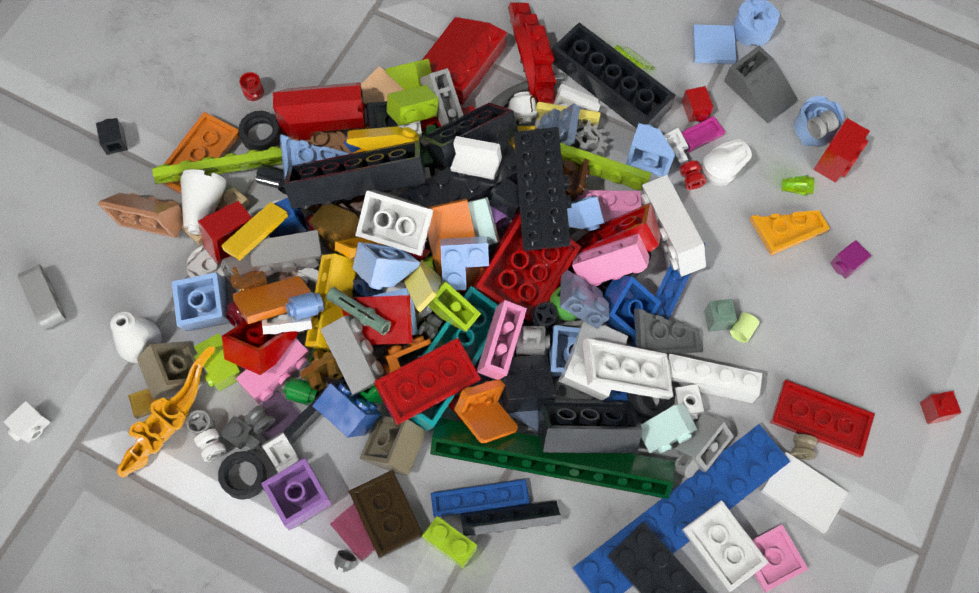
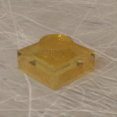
[128,388,156,419]

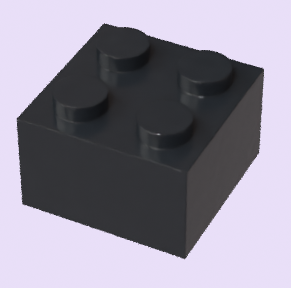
[501,355,556,413]

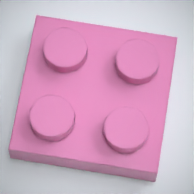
[752,525,808,593]

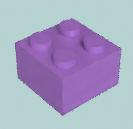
[261,458,332,530]

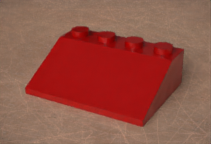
[422,17,507,105]
[472,211,581,324]

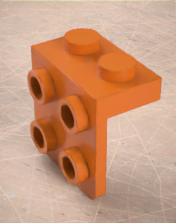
[383,335,432,375]
[454,379,518,443]

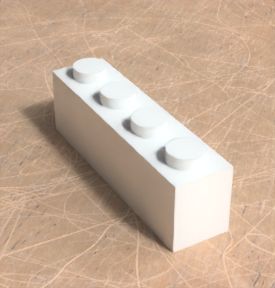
[667,354,762,403]

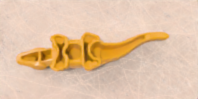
[116,346,216,477]

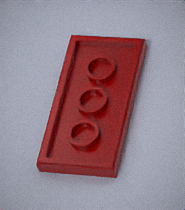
[373,338,481,426]
[770,379,875,458]

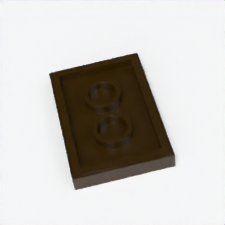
[348,469,423,559]

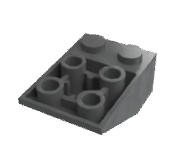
[724,45,797,123]

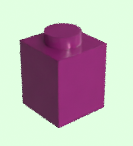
[830,240,872,279]

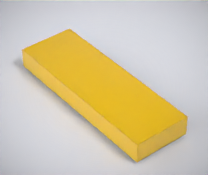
[222,202,288,261]

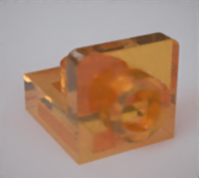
[230,267,267,292]

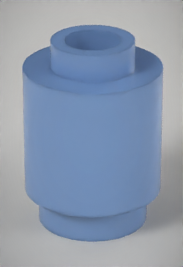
[286,292,323,321]

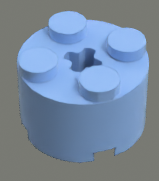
[733,0,780,46]
[794,96,844,146]

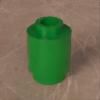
[283,377,320,406]

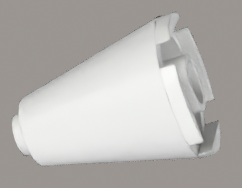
[180,169,226,235]
[110,312,163,363]

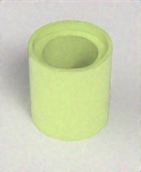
[730,312,759,343]

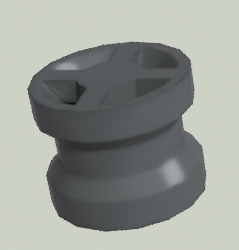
[244,405,275,435]

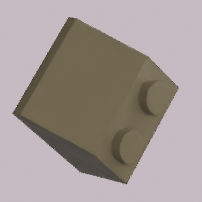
[137,341,206,399]
[359,416,427,475]

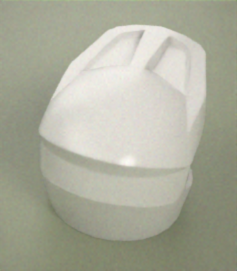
[702,139,752,186]

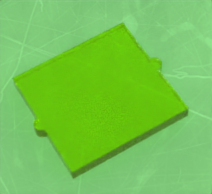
[615,45,655,70]

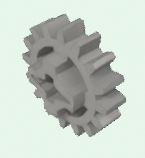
[570,120,608,157]

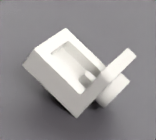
[262,432,299,473]

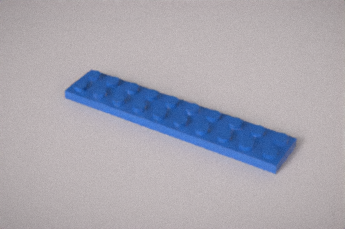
[572,424,791,593]

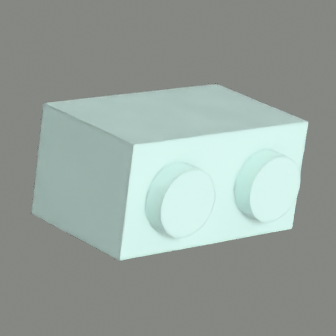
[641,404,698,455]

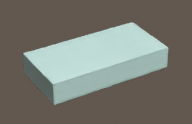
[468,197,500,245]

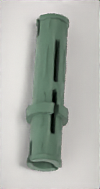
[326,287,391,335]

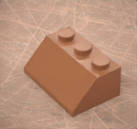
[98,193,183,238]

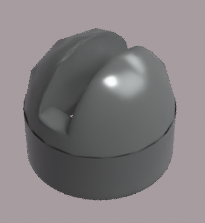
[334,550,356,572]

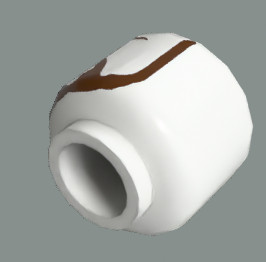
[509,92,538,125]

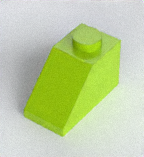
[385,59,431,90]
[427,282,481,332]

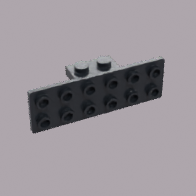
[514,127,572,251]

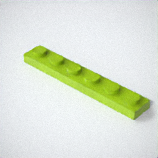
[560,143,651,191]
[152,146,283,185]

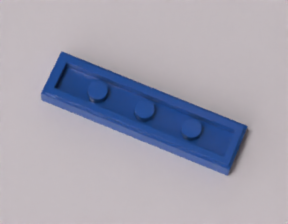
[430,479,530,518]

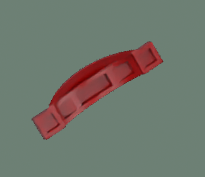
[508,2,556,104]

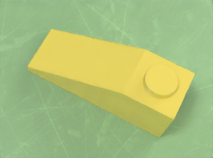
[404,260,442,312]

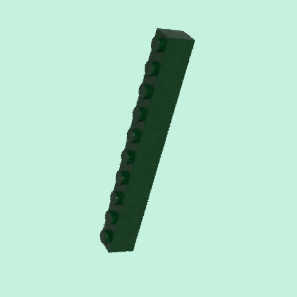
[430,418,674,499]

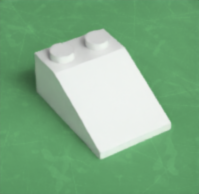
[355,190,434,256]
[559,321,628,400]

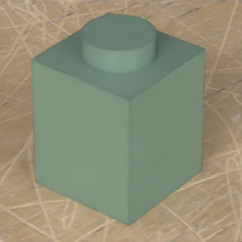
[704,299,737,332]

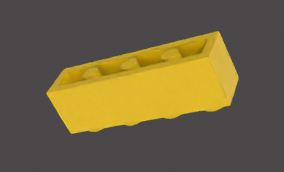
[305,254,357,351]

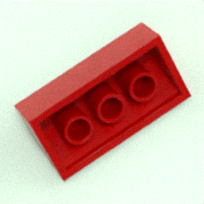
[570,203,661,275]

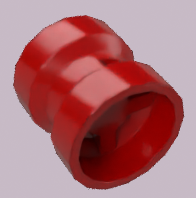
[239,72,264,101]
[679,161,706,190]

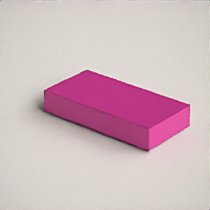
[681,116,725,153]

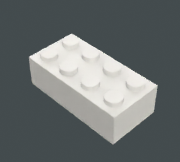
[641,175,706,277]

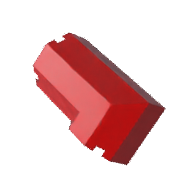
[273,82,366,141]

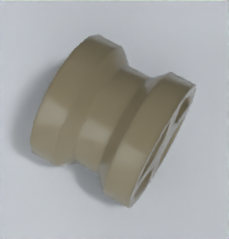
[791,434,818,460]

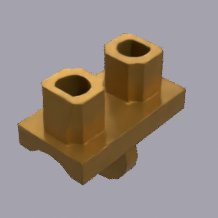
[300,349,344,391]

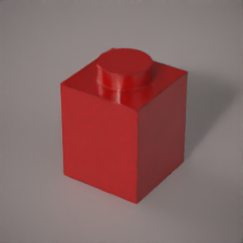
[682,86,713,122]
[920,391,962,424]

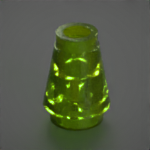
[781,175,814,196]

